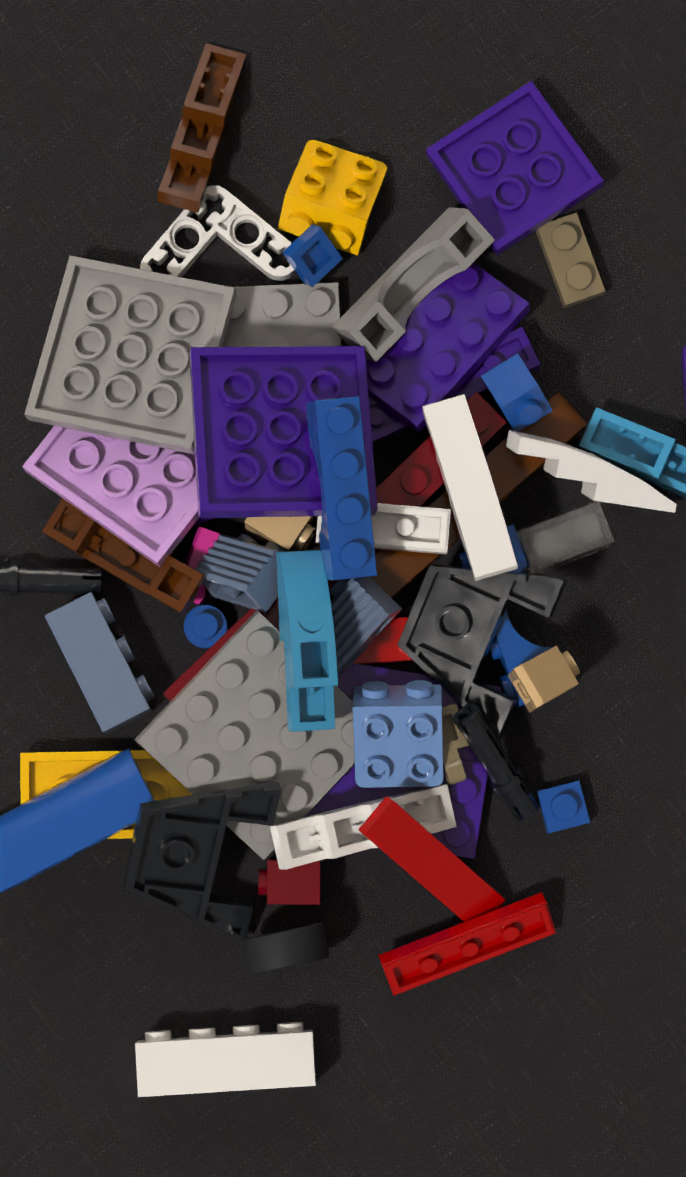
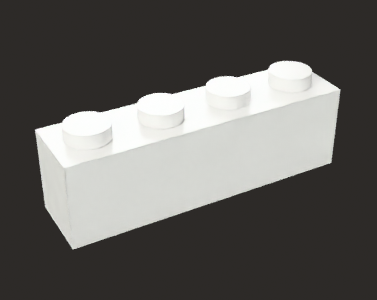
[135,1022,316,1097]

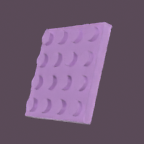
[22,426,199,567]

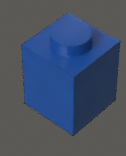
[481,353,553,432]

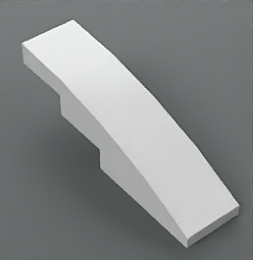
[422,394,518,581]
[506,430,677,513]
[270,784,457,870]

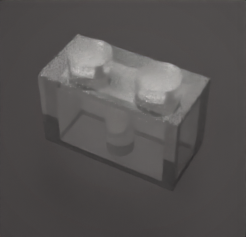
[517,501,615,575]

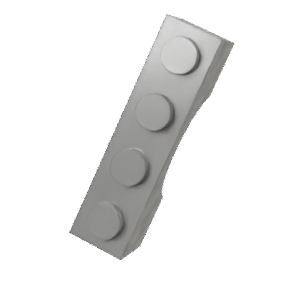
[332,207,495,362]

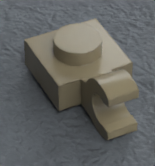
[442,703,469,786]

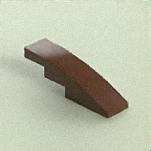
[157,43,247,213]

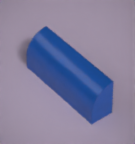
[0,748,156,893]

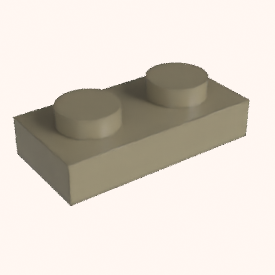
[535,212,606,308]

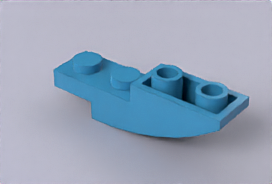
[276,550,338,732]

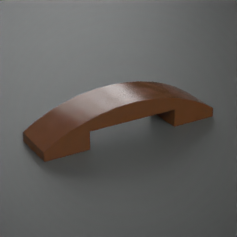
[42,498,206,614]

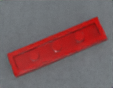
[358,796,506,922]
[378,892,556,996]

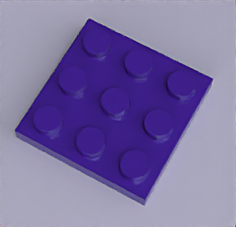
[426,81,604,255]

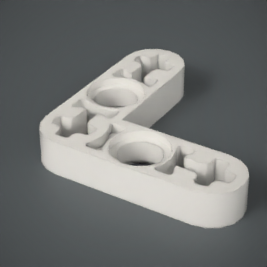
[140,185,296,281]

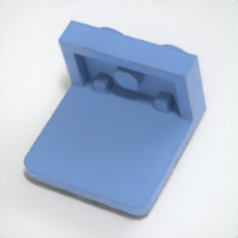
[353,680,443,788]

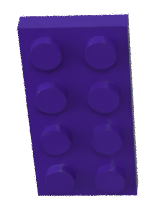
[366,263,530,433]

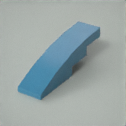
[579,407,686,499]

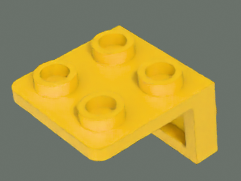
[277,140,387,256]

